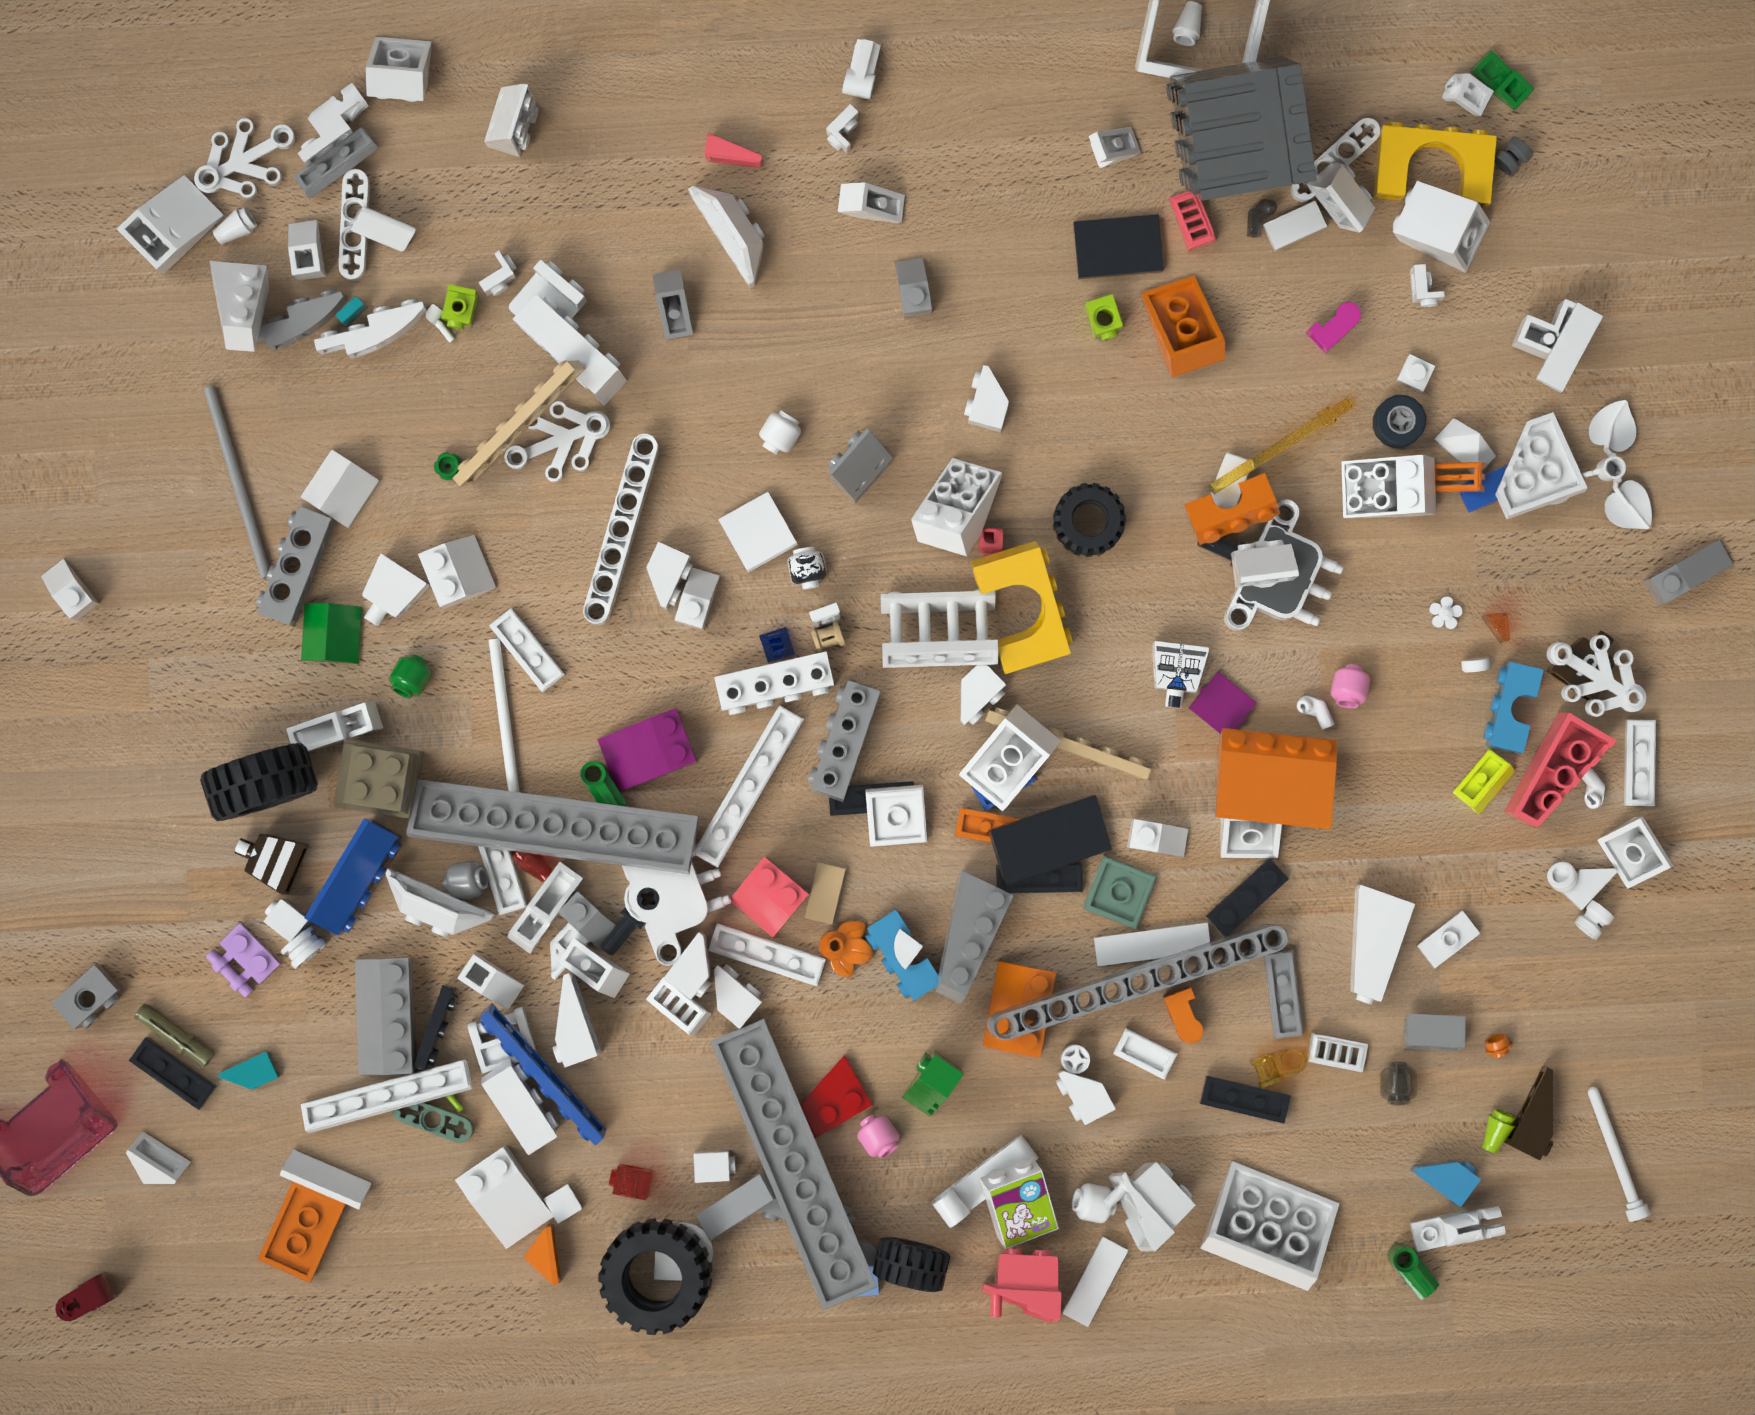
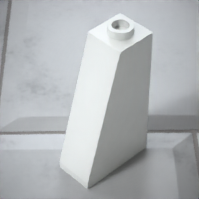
[1350,885,1415,1005]

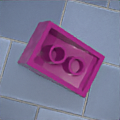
[597,708,698,792]

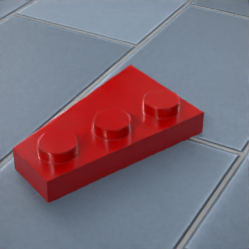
[800,1055,873,1139]

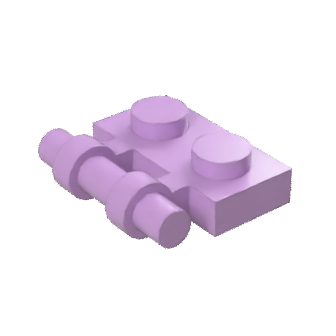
[206,923,281,998]

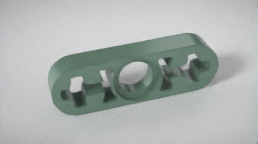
[392,1102,474,1143]

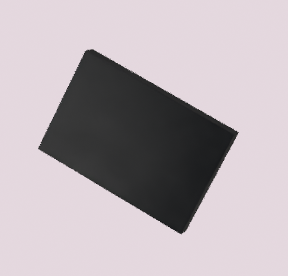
[1073,214,1164,279]

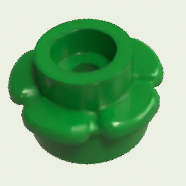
[434,452,461,480]

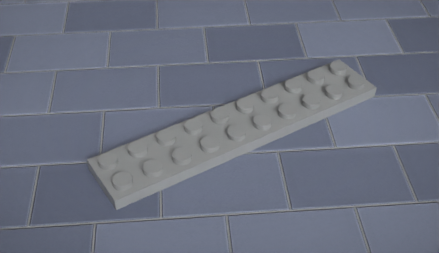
[406,779,700,874]
[711,1019,877,1310]

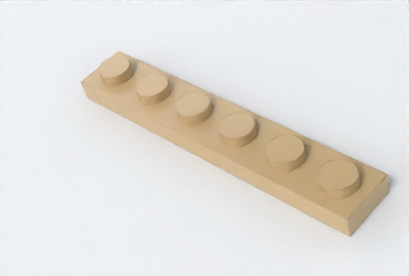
[453,360,586,487]
[984,707,1151,781]

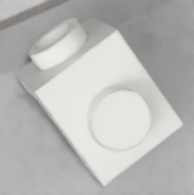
[479,250,517,296]

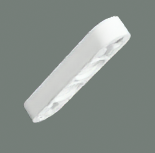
[1290,118,1380,203]
[339,169,370,281]

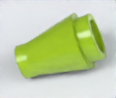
[1482,1108,1516,1154]

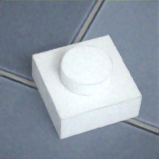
[1396,354,1435,393]

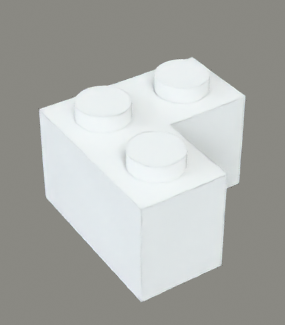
[1511,299,1576,360]

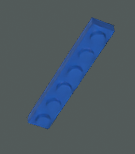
[480,1003,607,1145]

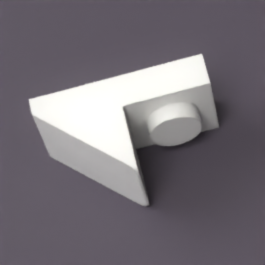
[1089,127,1141,168]

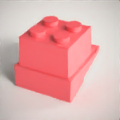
[981,1249,1061,1323]

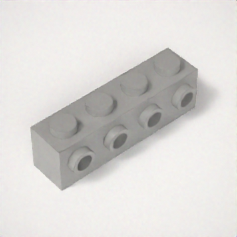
[807,680,881,802]

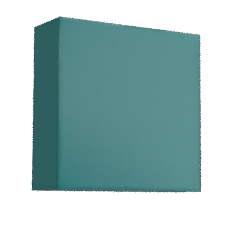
[336,297,367,327]

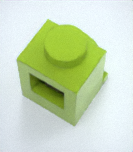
[441,284,479,330]

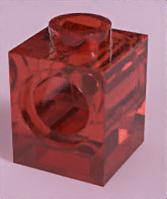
[609,1163,654,1201]

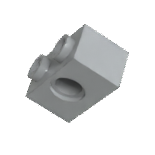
[51,964,123,1029]

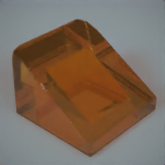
[1481,613,1510,643]

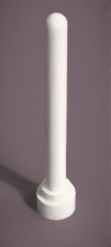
[1588,1087,1651,1222]

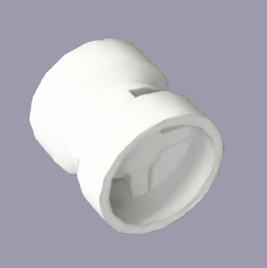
[1574,900,1614,940]

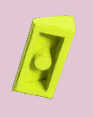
[1453,749,1515,814]

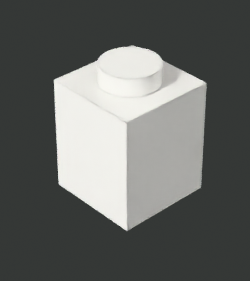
[263,898,311,942]
[693,1150,736,1183]

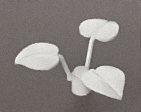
[1549,400,1652,529]

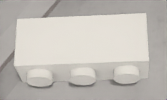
[481,1059,559,1155]

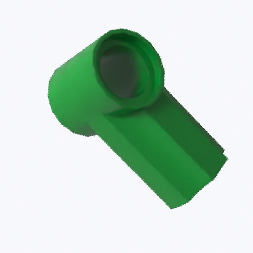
[580,761,627,806]
[1387,1243,1440,1300]

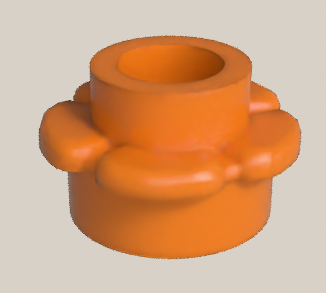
[1485,1034,1513,1058]

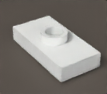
[1416,911,1480,968]

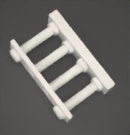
[881,589,998,668]

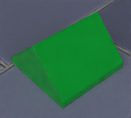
[301,603,362,664]

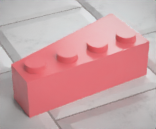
[1504,712,1617,827]

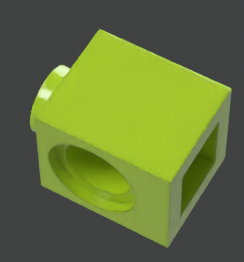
[1084,294,1123,341]

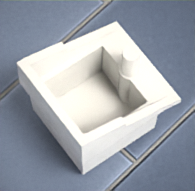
[1103,1162,1195,1251]

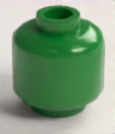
[389,654,432,699]

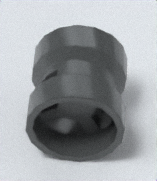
[1494,136,1533,177]

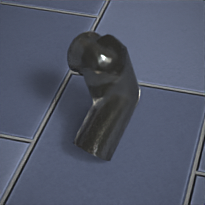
[1247,199,1277,238]

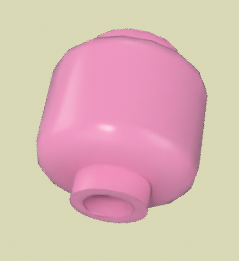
[1331,664,1370,709]
[857,1114,900,1159]

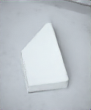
[1561,868,1618,910]
[550,922,590,980]

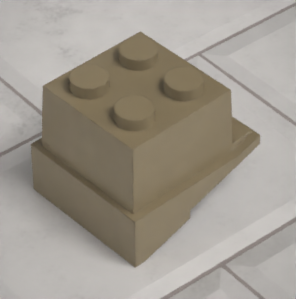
[333,739,424,819]

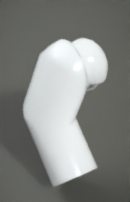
[1297,696,1335,730]

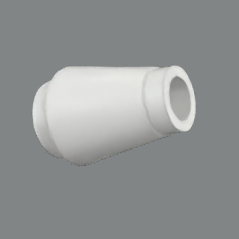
[1172,1,1202,46]
[213,207,257,245]

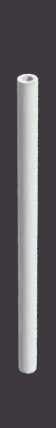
[488,639,520,793]

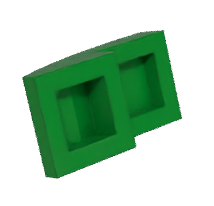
[1469,50,1534,110]

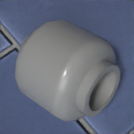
[443,861,488,900]

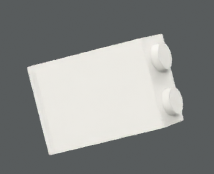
[1393,181,1490,273]

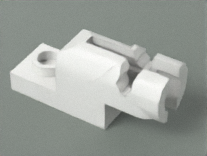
[298,83,369,166]
[1410,1206,1506,1252]

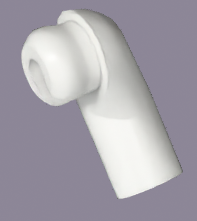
[1582,768,1605,809]

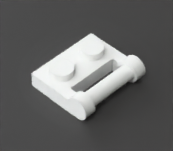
[467,1007,537,1074]

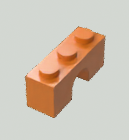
[1184,473,1280,545]

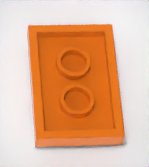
[257,1181,346,1283]

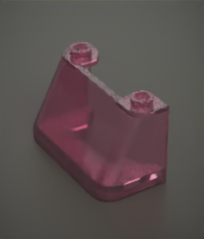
[0,1059,117,1196]

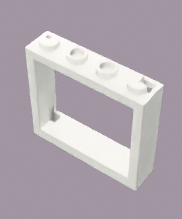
[1135,0,1270,78]

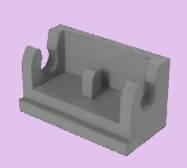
[1403,1013,1465,1052]

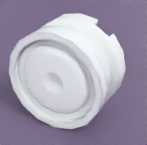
[281,926,326,970]

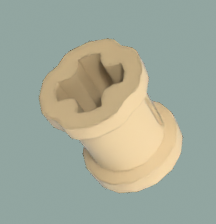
[810,621,845,653]

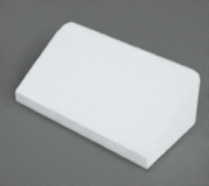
[351,206,416,252]

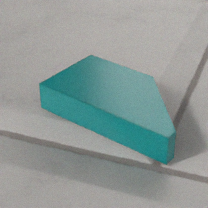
[218,1051,279,1090]

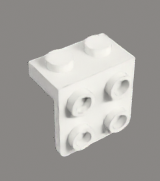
[509,259,587,319]

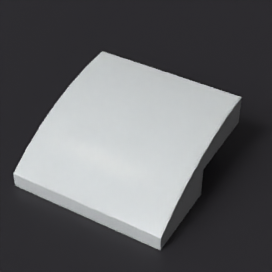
[718,492,798,573]

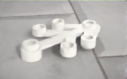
[194,118,295,200]
[504,401,610,483]
[1547,635,1646,717]

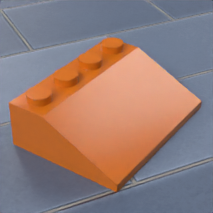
[1215,728,1337,830]

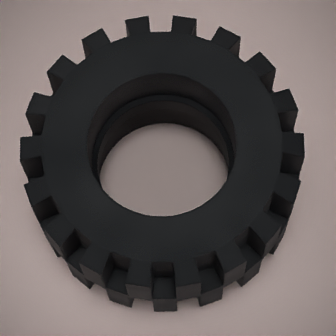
[1053,483,1126,557]
[872,1237,951,1292]

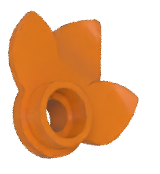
[819,921,874,977]

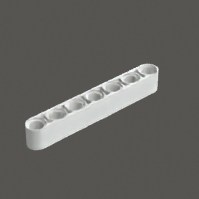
[583,434,659,626]

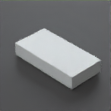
[1263,201,1327,251]
[1113,1028,1177,1080]

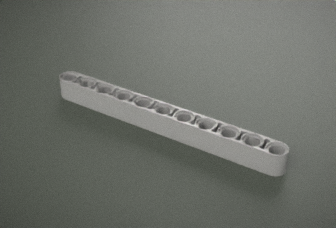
[987,924,1288,1040]

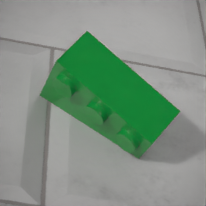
[901,1050,964,1117]

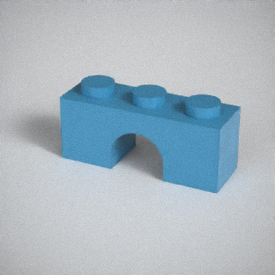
[1483,662,1544,754]
[865,909,938,1001]

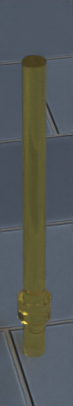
[1209,398,1354,494]

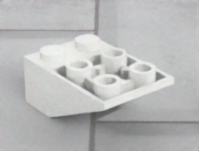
[484,84,539,157]
[117,175,224,275]
[1341,455,1436,518]
[911,458,1002,557]

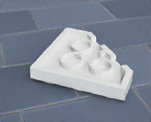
[1495,412,1587,520]

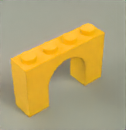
[1373,122,1497,209]
[970,541,1073,674]

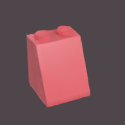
[731,857,810,937]

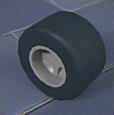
[1373,395,1426,448]

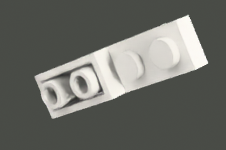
[314,299,427,359]

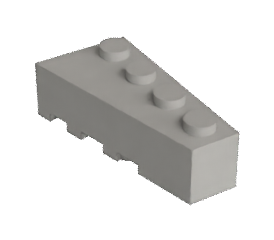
[935,870,1014,1004]

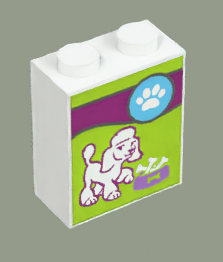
[980,1158,1059,1249]

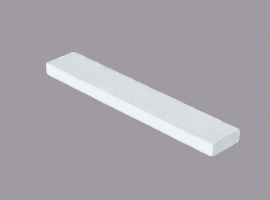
[693,705,804,868]
[301,1060,473,1133]

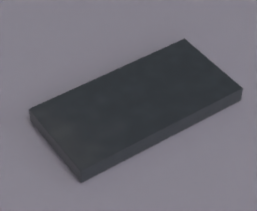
[988,795,1112,885]

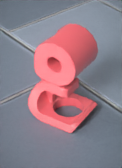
[978,528,1003,557]

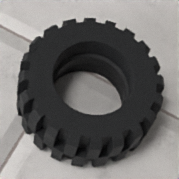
[200,743,318,821]
[598,1218,713,1335]

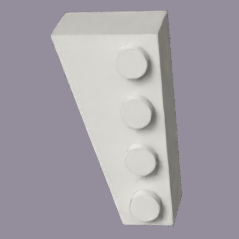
[513,294,627,406]

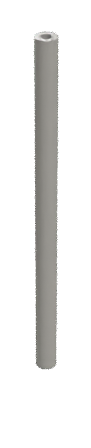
[203,386,270,579]

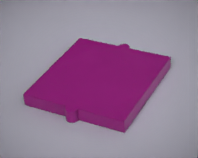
[1188,672,1257,735]

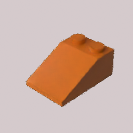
[1141,275,1226,377]

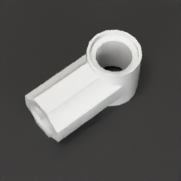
[842,39,881,100]

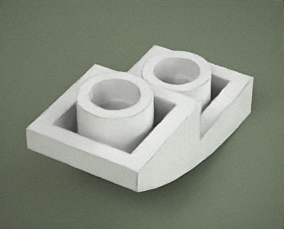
[1211,452,1254,509]

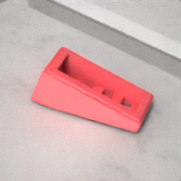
[705,134,763,168]
[1169,191,1216,252]

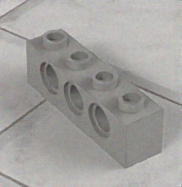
[256,506,335,627]

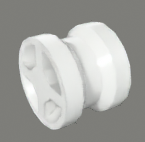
[1060,1044,1090,1074]

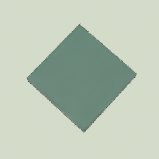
[1082,855,1157,930]

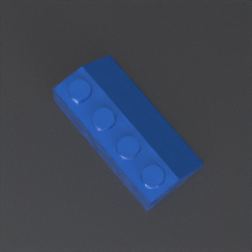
[304,818,402,935]

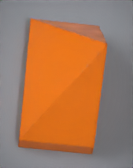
[523,1224,561,1285]

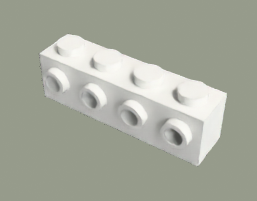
[714,652,834,716]

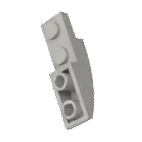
[257,289,347,351]

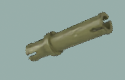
[134,1003,215,1068]

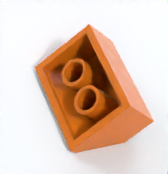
[982,961,1056,1058]

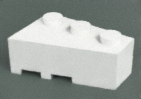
[210,261,270,352]

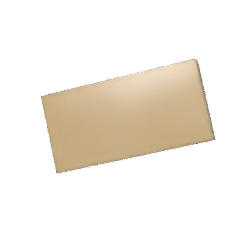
[805,862,846,925]

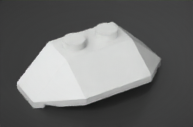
[688,186,765,289]
[385,869,496,938]

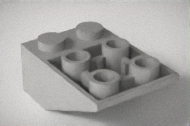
[828,428,893,503]

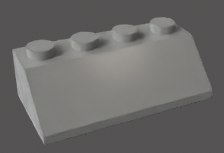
[355,957,417,1075]

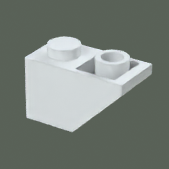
[288,220,326,281]
[964,365,1009,432]
[646,542,693,610]
[960,665,1006,725]
[457,954,525,1009]
[714,964,762,1029]
[1055,1070,1116,1125]

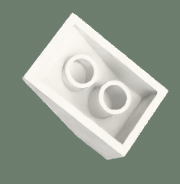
[959,705,1061,811]
[553,972,602,1067]
[455,1145,554,1249]

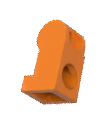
[1162,987,1203,1044]

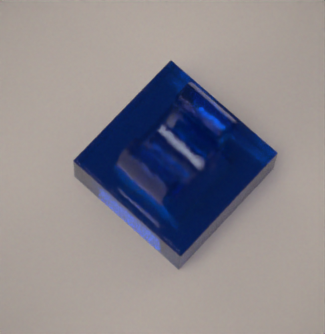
[759,627,795,663]

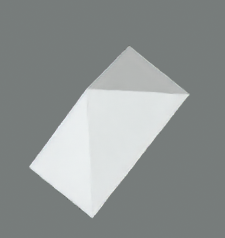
[1434,418,1496,474]
[126,1131,191,1184]

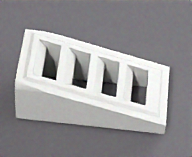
[646,977,711,1036]
[1306,1033,1368,1072]

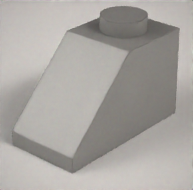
[895,258,932,319]
[653,269,693,340]
[558,891,616,951]

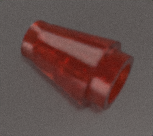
[510,851,553,882]

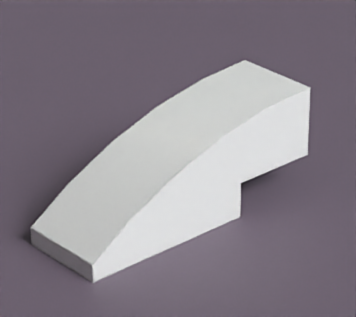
[286,701,383,752]
[507,862,583,954]

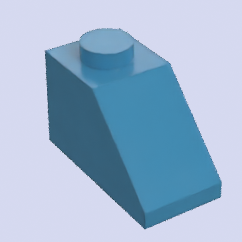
[1410,1160,1481,1207]

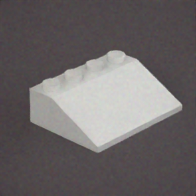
[1200,1161,1340,1291]

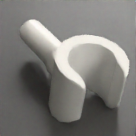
[426,304,455,343]

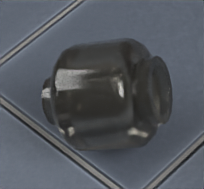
[1380,1062,1418,1106]

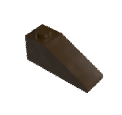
[1504,1066,1553,1160]

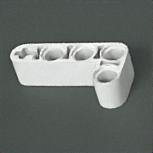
[932,1134,1039,1228]

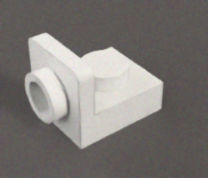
[1442,74,1494,116]
[826,104,858,153]
[1410,264,1445,307]

